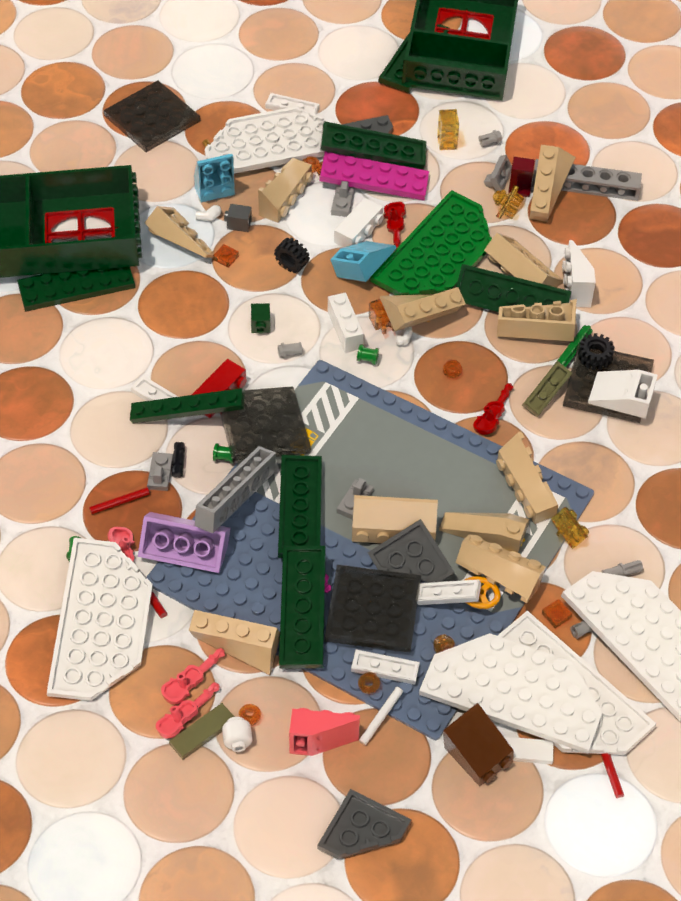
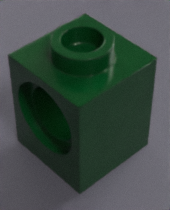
[251,303,270,334]

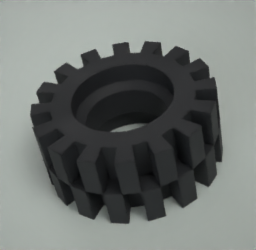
[274,238,310,273]
[578,333,615,370]

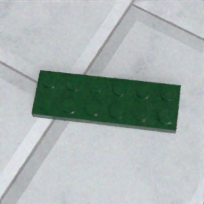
[378,24,450,93]
[320,121,426,170]
[456,264,572,312]
[17,267,135,312]
[278,455,322,558]
[279,546,326,669]

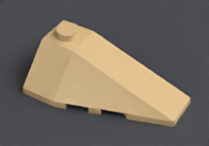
[145,206,215,258]
[439,512,530,553]

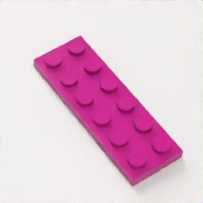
[319,152,429,201]

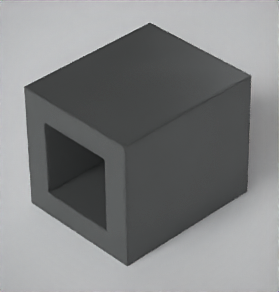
[224,204,252,232]

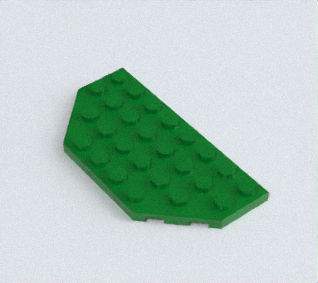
[370,190,492,295]

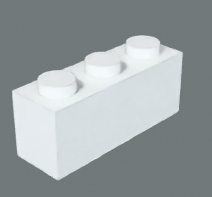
[334,198,384,247]
[328,292,364,353]

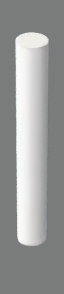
[359,687,403,746]

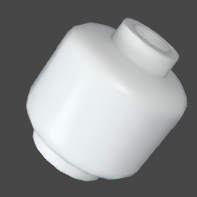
[222,717,253,752]

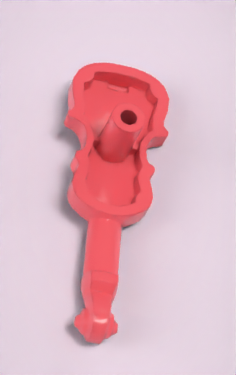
[107,527,134,561]
[161,648,225,705]
[156,682,220,738]

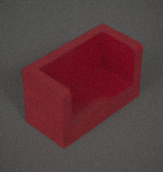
[508,157,535,197]

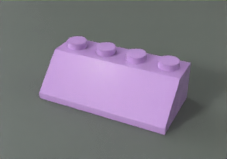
[138,512,230,573]

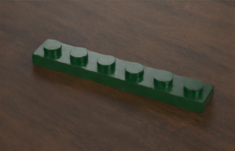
[129,388,245,424]

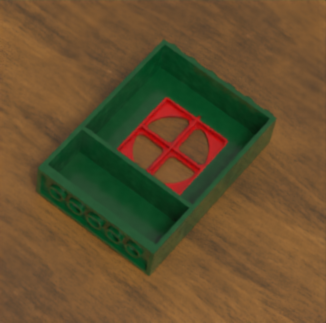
[402,0,518,101]
[0,165,142,278]

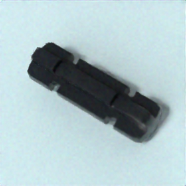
[172,442,185,478]

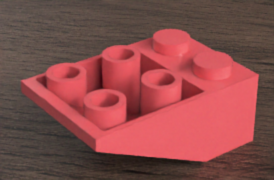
[289,708,360,756]

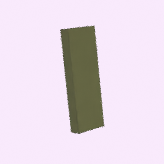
[522,361,572,417]
[169,703,235,760]

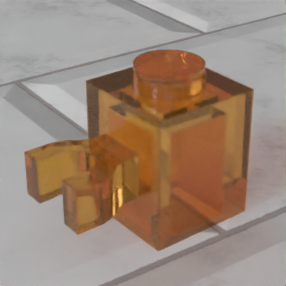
[369,299,394,334]

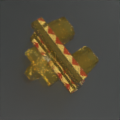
[493,185,524,220]
[551,506,589,549]

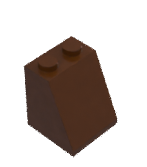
[443,703,514,786]

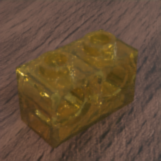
[437,109,459,150]

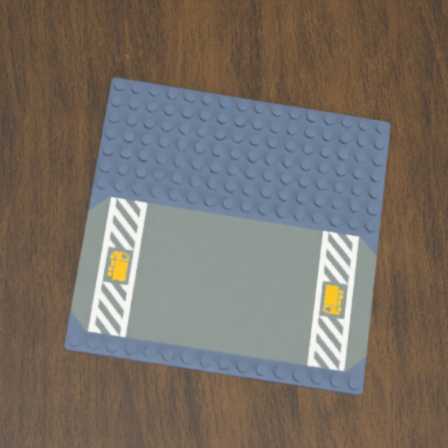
[146,360,594,740]

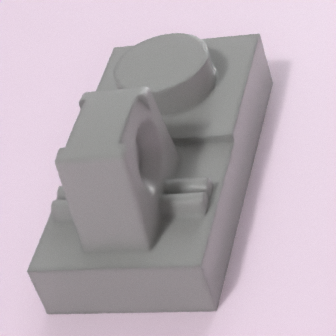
[484,155,512,192]
[331,181,354,217]
[147,452,173,491]
[337,478,373,520]

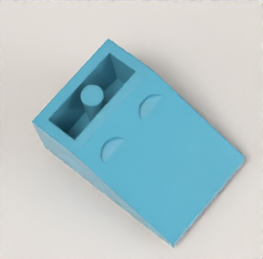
[194,154,235,202]
[330,241,396,282]

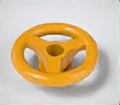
[465,576,501,609]

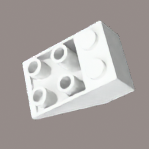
[562,240,596,308]
[588,370,658,419]

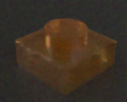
[213,244,239,268]
[542,599,572,628]

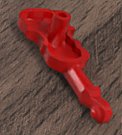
[384,202,406,251]
[473,383,514,435]

